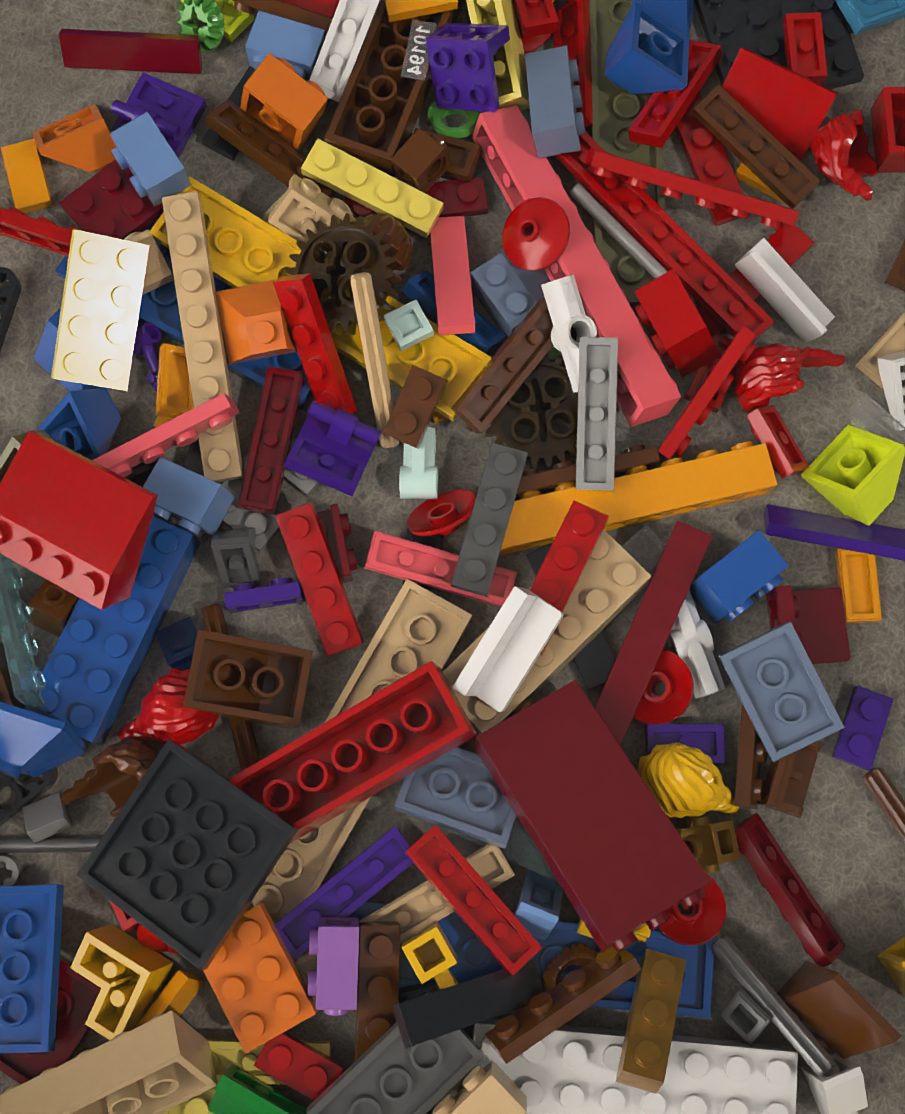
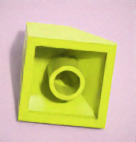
[801,424,905,526]

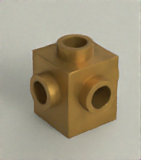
[676,816,741,874]

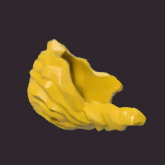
[637,742,740,818]

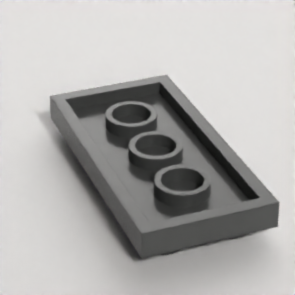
[306,992,485,1114]

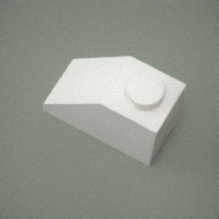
[802,1054,868,1114]

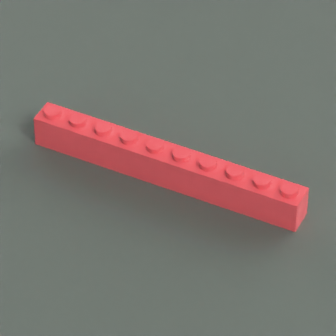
[472,105,681,427]

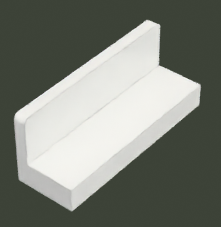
[310,0,379,102]
[735,238,835,343]
[453,586,564,712]

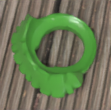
[426,101,483,139]

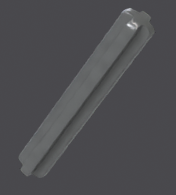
[712,935,835,1076]

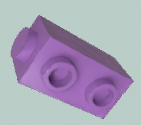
[308,917,359,1016]

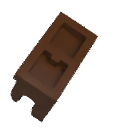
[759,741,822,818]

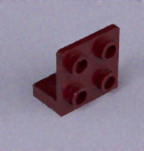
[766,585,850,664]

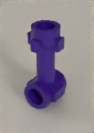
[133,323,161,392]

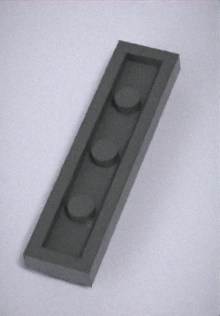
[451,443,528,597]

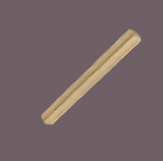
[351,272,399,448]

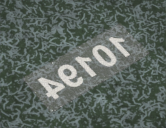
[401,20,437,81]

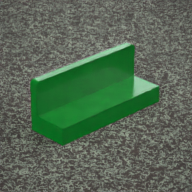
[208,1064,307,1114]

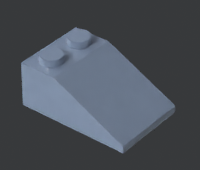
[470,252,551,339]

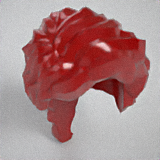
[811,109,877,201]
[734,343,845,414]
[116,667,220,745]

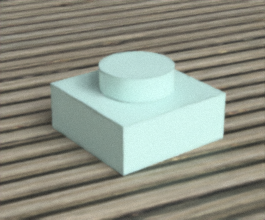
[383,300,434,352]

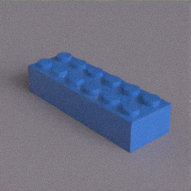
[24,516,201,745]

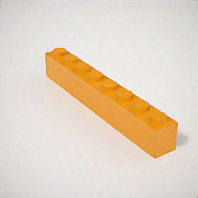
[499,441,778,556]

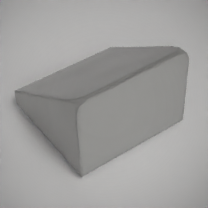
[22,792,72,843]

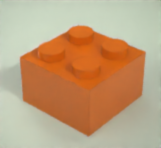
[240,53,328,152]

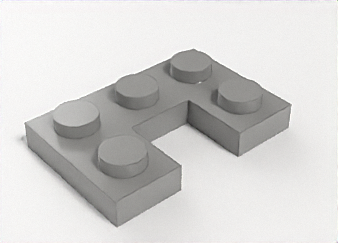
[221,436,320,552]

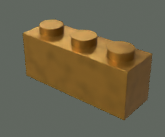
[615,949,686,1094]

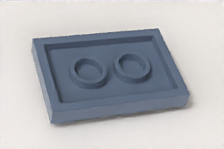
[718,621,845,762]
[394,747,517,849]

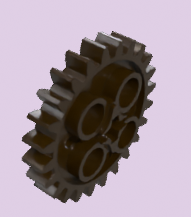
[286,213,402,337]
[485,353,578,470]

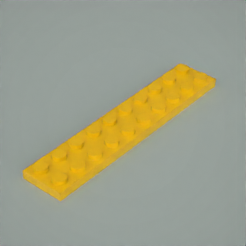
[150,176,492,422]

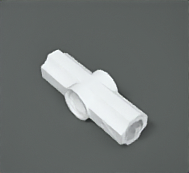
[541,275,597,393]
[667,589,726,700]

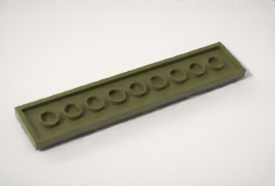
[589,0,665,307]

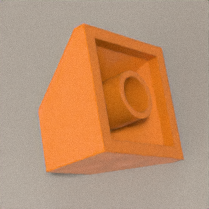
[32,103,116,172]
[215,279,297,365]

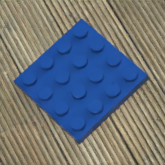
[0,884,64,1053]

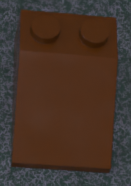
[183,629,313,729]
[777,960,902,1059]

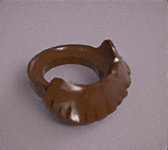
[541,943,598,992]

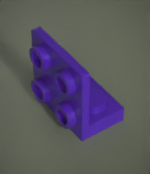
[426,23,510,112]

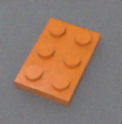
[203,902,319,1054]

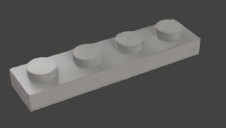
[576,337,619,491]

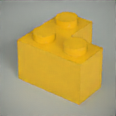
[70,924,173,1040]

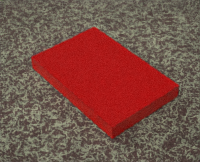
[722,46,838,160]

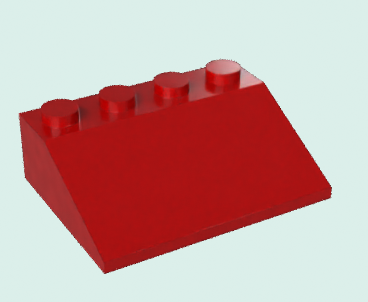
[0,430,158,610]

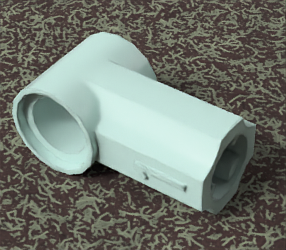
[399,427,438,499]

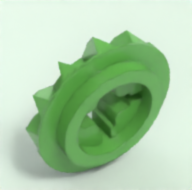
[175,0,224,52]

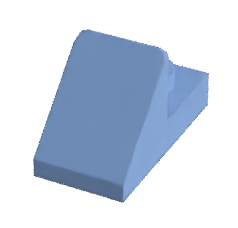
[513,869,563,940]

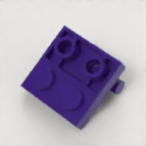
[111,72,207,159]
[284,401,381,497]

